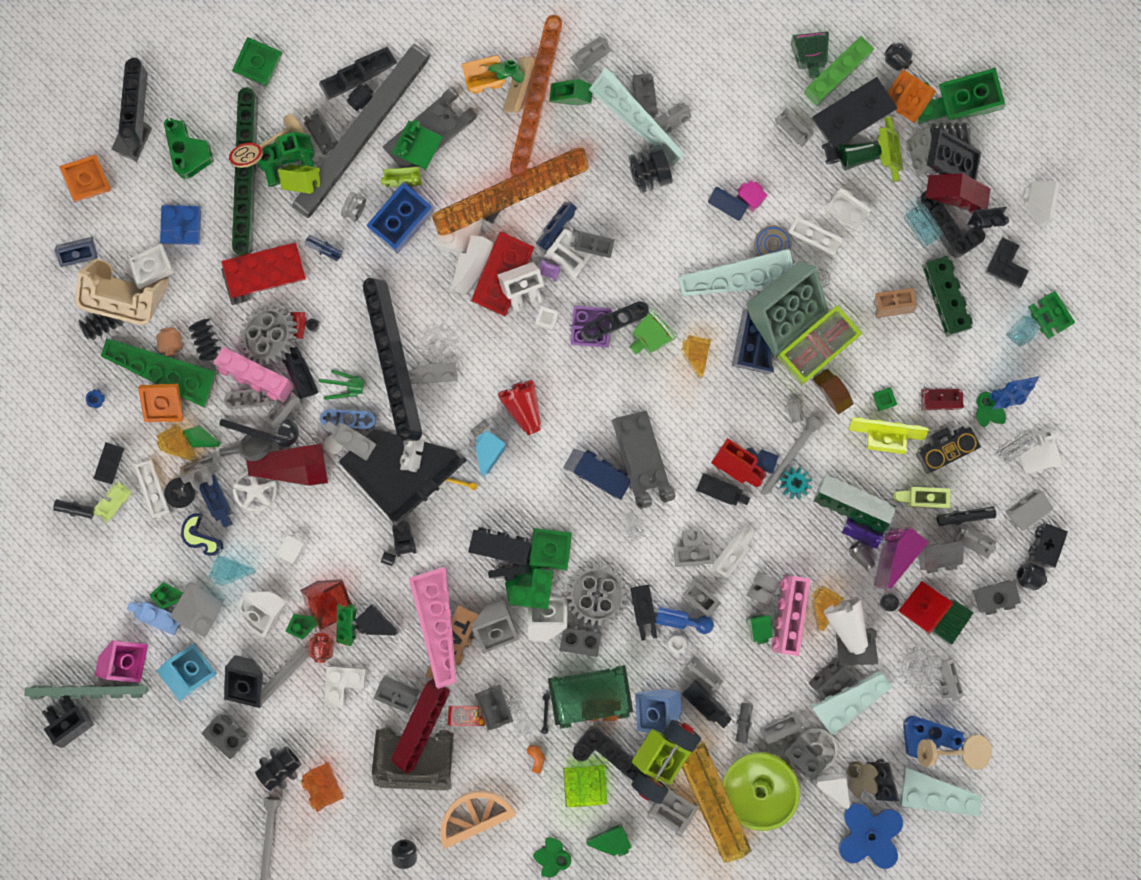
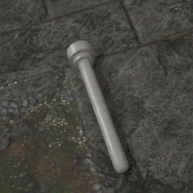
[762,416,823,495]
[260,797,280,880]

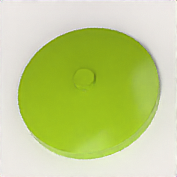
[722,752,801,831]

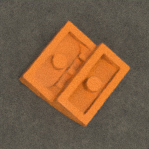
[887,69,936,123]

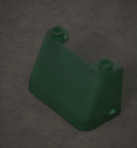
[548,665,633,729]

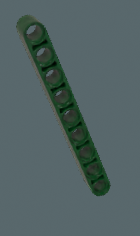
[232,87,258,256]

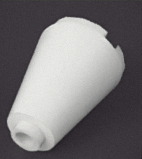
[824,597,868,655]

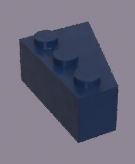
[732,308,774,374]
[563,448,631,500]

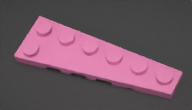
[409,567,457,689]

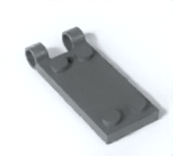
[382,87,477,168]
[612,410,675,509]

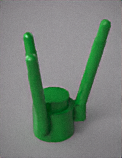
[318,369,364,400]

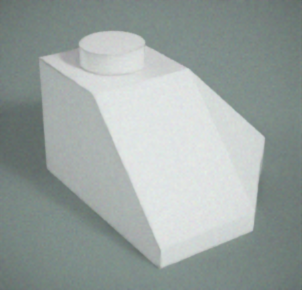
[237,592,287,639]

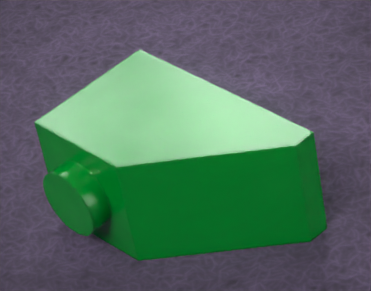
[549,79,593,106]
[746,614,773,644]
[586,823,632,857]

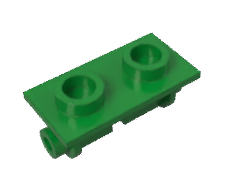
[336,604,357,646]

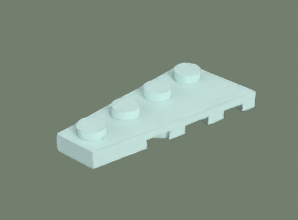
[809,671,892,735]
[900,767,981,816]

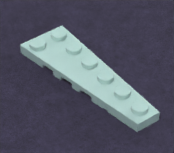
[589,68,684,166]
[678,248,793,296]

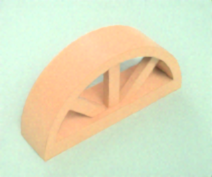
[441,790,516,849]

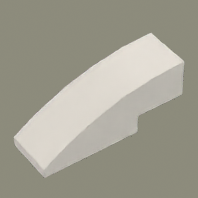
[451,235,494,295]

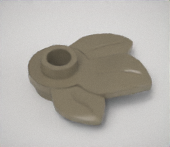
[847,761,879,798]

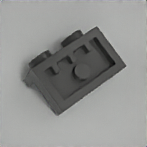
[809,658,857,700]

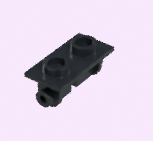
[968,207,1009,229]

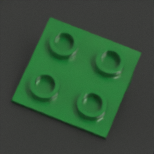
[392,120,443,170]

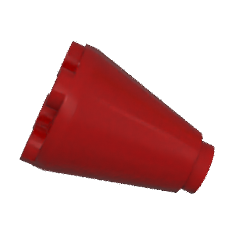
[497,379,541,435]

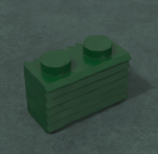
[932,599,974,645]

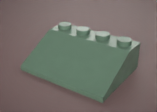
[746,261,829,356]

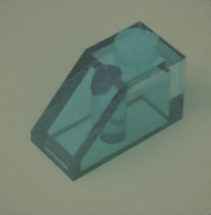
[1005,315,1039,347]
[208,555,256,586]

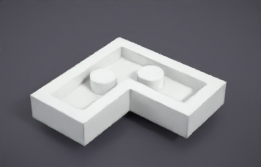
[324,666,366,707]

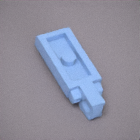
[127,601,180,635]

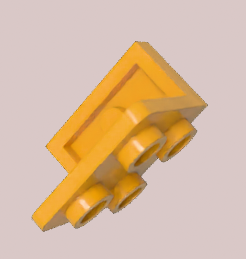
[461,54,506,94]

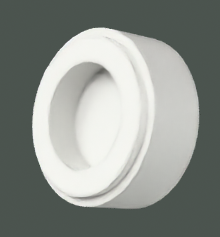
[324,435,344,454]
[667,634,687,654]

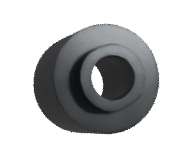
[346,84,374,112]

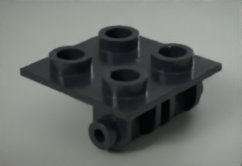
[866,759,900,801]

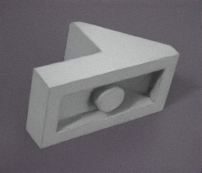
[682,581,721,617]

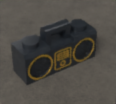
[916,426,981,474]

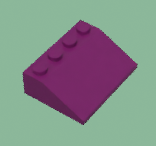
[874,527,929,589]

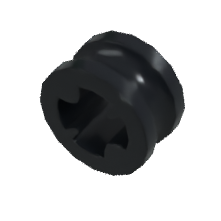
[880,594,899,611]

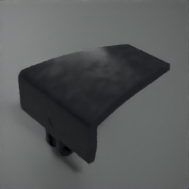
[339,429,467,526]

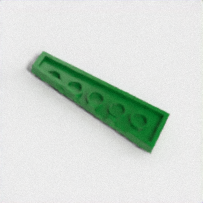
[101,338,217,408]

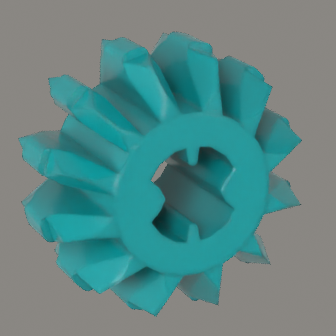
[779,467,812,499]

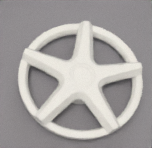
[233,471,277,512]
[800,728,838,771]

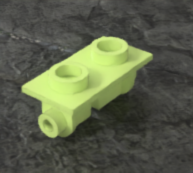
[93,482,131,523]

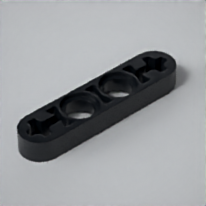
[581,301,649,342]

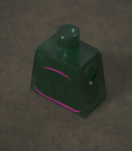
[790,31,829,78]

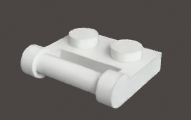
[544,229,593,279]

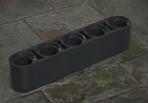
[118,57,147,148]

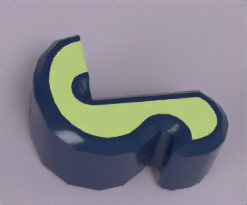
[181,513,224,556]

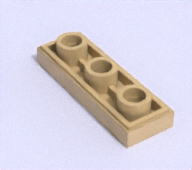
[502,57,535,113]

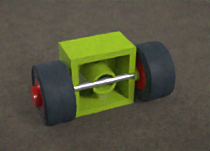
[631,719,701,804]

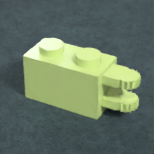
[892,487,951,509]

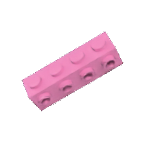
[214,347,294,403]
[771,575,810,656]

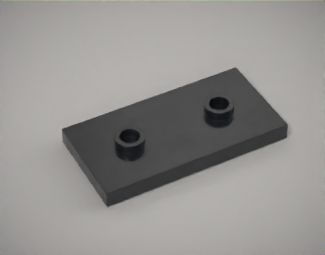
[812,77,898,150]
[927,128,981,180]

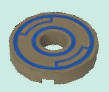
[754,225,792,256]

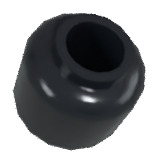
[884,42,913,71]
[1016,563,1047,590]
[391,839,417,869]

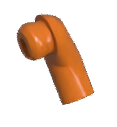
[527,745,545,774]

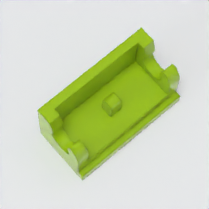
[278,164,320,194]

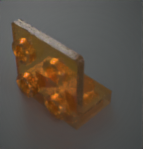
[301,762,344,812]

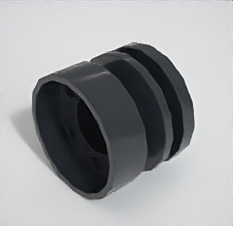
[629,145,673,194]

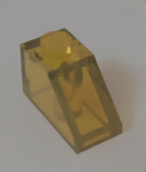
[681,335,711,379]
[156,425,198,462]
[811,586,844,631]

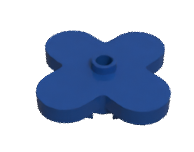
[838,803,903,869]

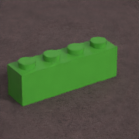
[804,36,874,106]

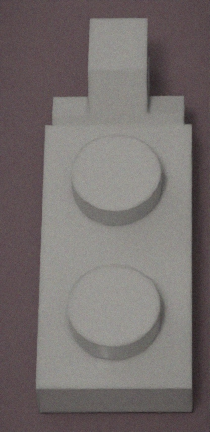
[408,363,458,384]
[324,421,377,461]

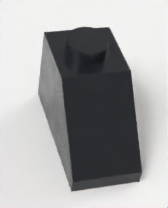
[354,604,399,636]

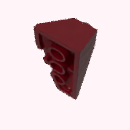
[246,444,328,486]

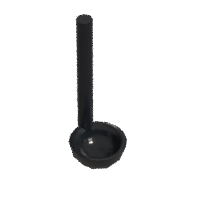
[219,419,299,447]

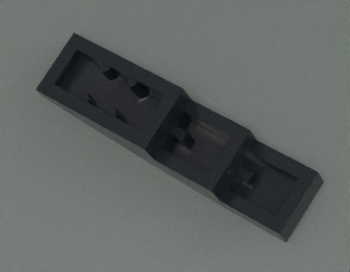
[319,46,397,100]

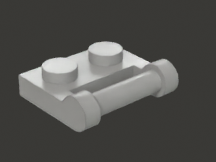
[647,787,699,837]

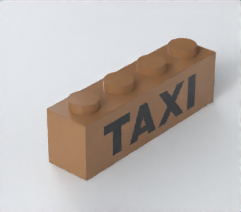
[425,605,479,679]

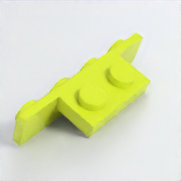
[849,417,928,454]

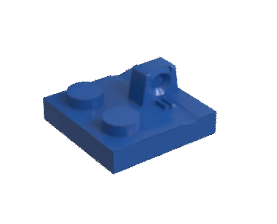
[160,205,201,245]

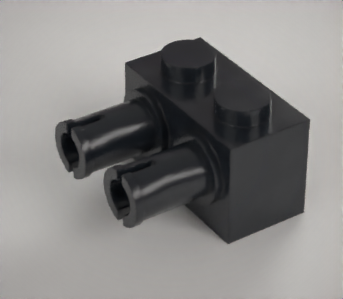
[42,695,94,748]

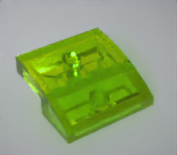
[563,764,607,807]

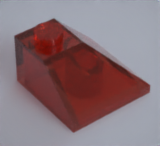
[300,579,352,630]

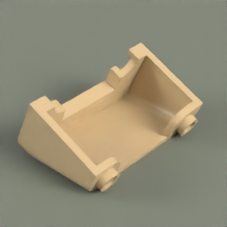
[75,258,169,325]

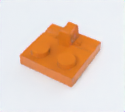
[59,155,111,203]
[138,384,184,422]

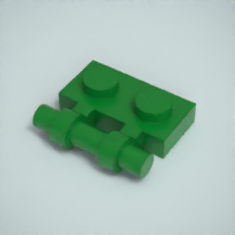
[1028,291,1075,339]

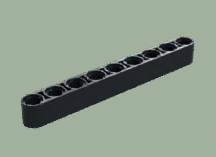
[363,278,422,441]

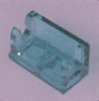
[903,203,944,249]

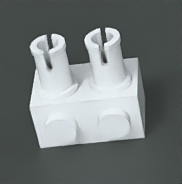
[498,262,544,312]

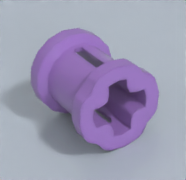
[539,260,561,282]

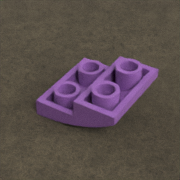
[571,305,611,347]

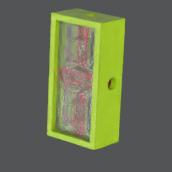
[777,305,862,386]

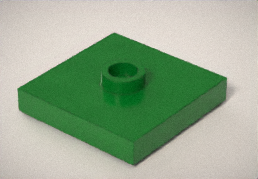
[232,37,283,87]
[529,528,572,571]

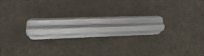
[262,645,312,704]

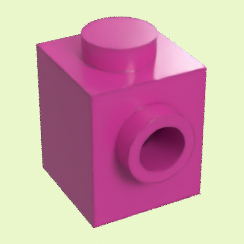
[736,180,768,212]

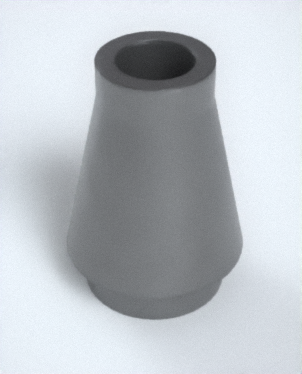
[849,541,875,570]

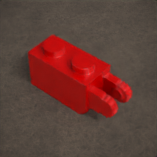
[711,438,766,487]

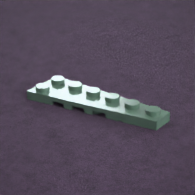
[24,685,148,700]

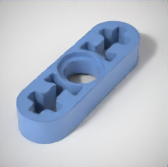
[320,409,377,429]

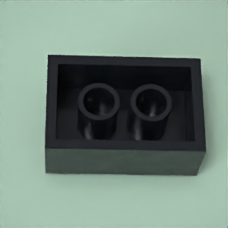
[468,527,531,566]

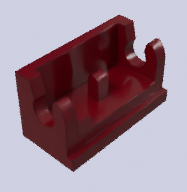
[921,389,964,411]

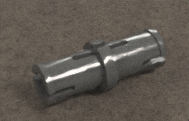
[735,702,753,743]

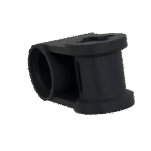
[392,519,417,557]

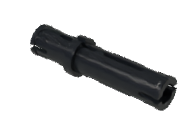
[936,506,996,527]

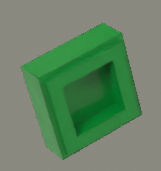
[872,387,897,412]

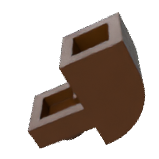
[812,369,854,415]

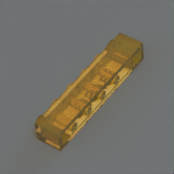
[682,742,752,863]

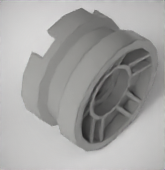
[341,191,367,222]

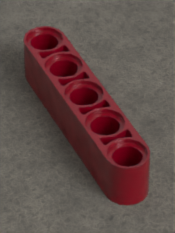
[391,679,450,773]

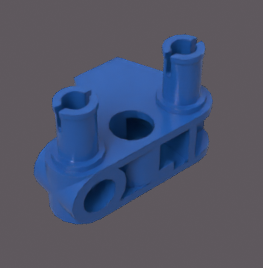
[903,716,965,758]

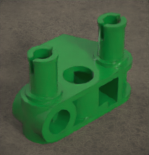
[164,118,214,179]
[258,132,315,187]

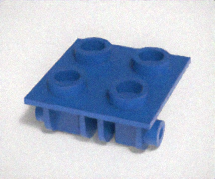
[990,376,1039,410]

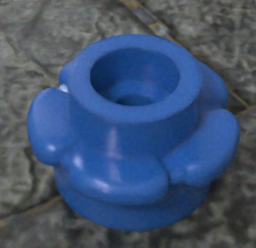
[86,390,105,408]

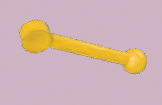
[445,478,477,490]

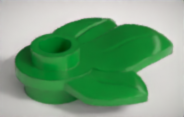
[488,60,525,83]
[976,392,1006,427]
[533,837,571,877]

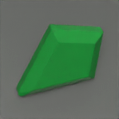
[182,425,221,448]
[149,582,183,609]
[285,614,323,640]

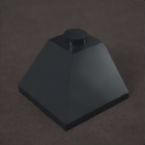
[224,655,263,708]

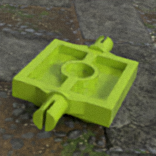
[878,117,903,182]

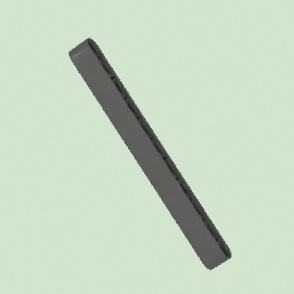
[292,44,430,218]

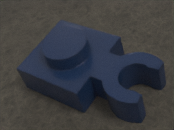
[746,448,779,474]

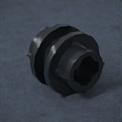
[255,746,302,791]

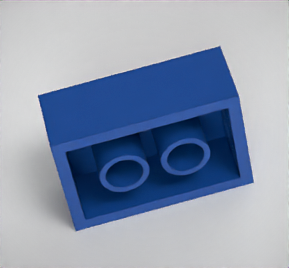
[366,182,434,254]

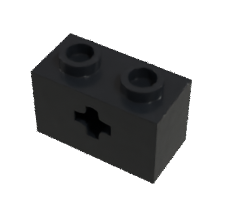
[1028,523,1068,568]

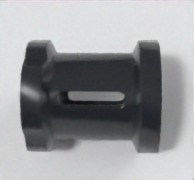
[822,143,842,165]

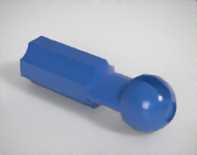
[655,607,714,634]

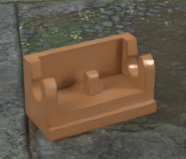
[873,288,917,318]

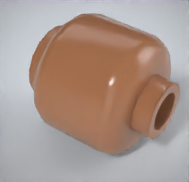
[156,327,183,356]

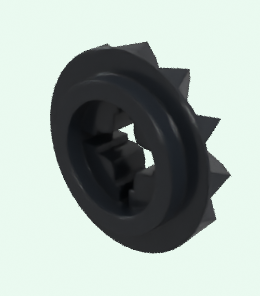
[164,478,196,508]

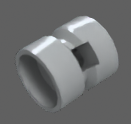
[746,571,780,606]

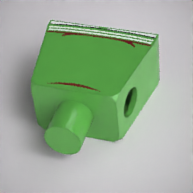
[629,309,677,355]

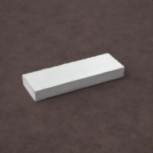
[134,459,171,519]

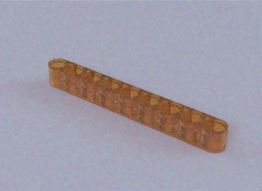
[510,15,562,181]
[432,148,589,236]

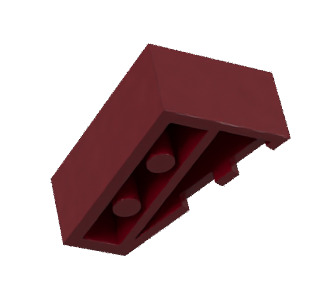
[926,173,991,214]

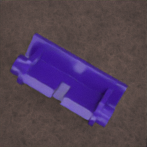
[842,517,884,549]

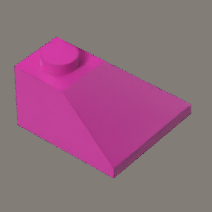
[94,640,148,683]

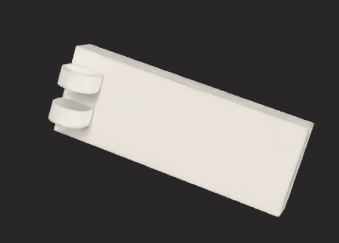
[788,216,843,257]

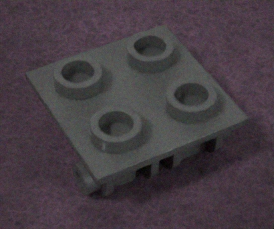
[835,628,878,665]

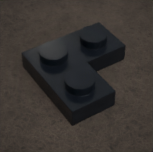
[985,237,1029,288]

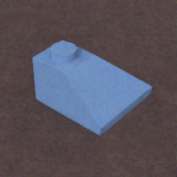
[635,689,681,734]

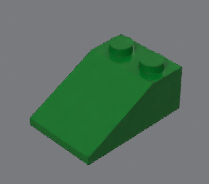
[939,67,1005,121]

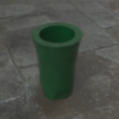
[839,141,882,171]

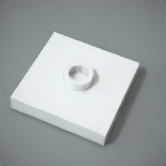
[127,243,174,289]

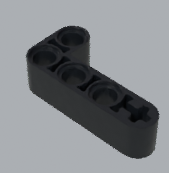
[917,190,985,258]
[573,727,640,781]

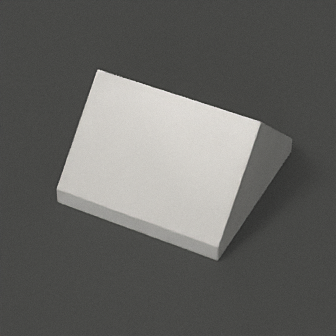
[811,774,850,809]

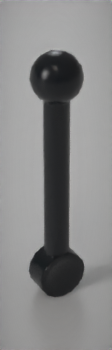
[541,693,550,734]

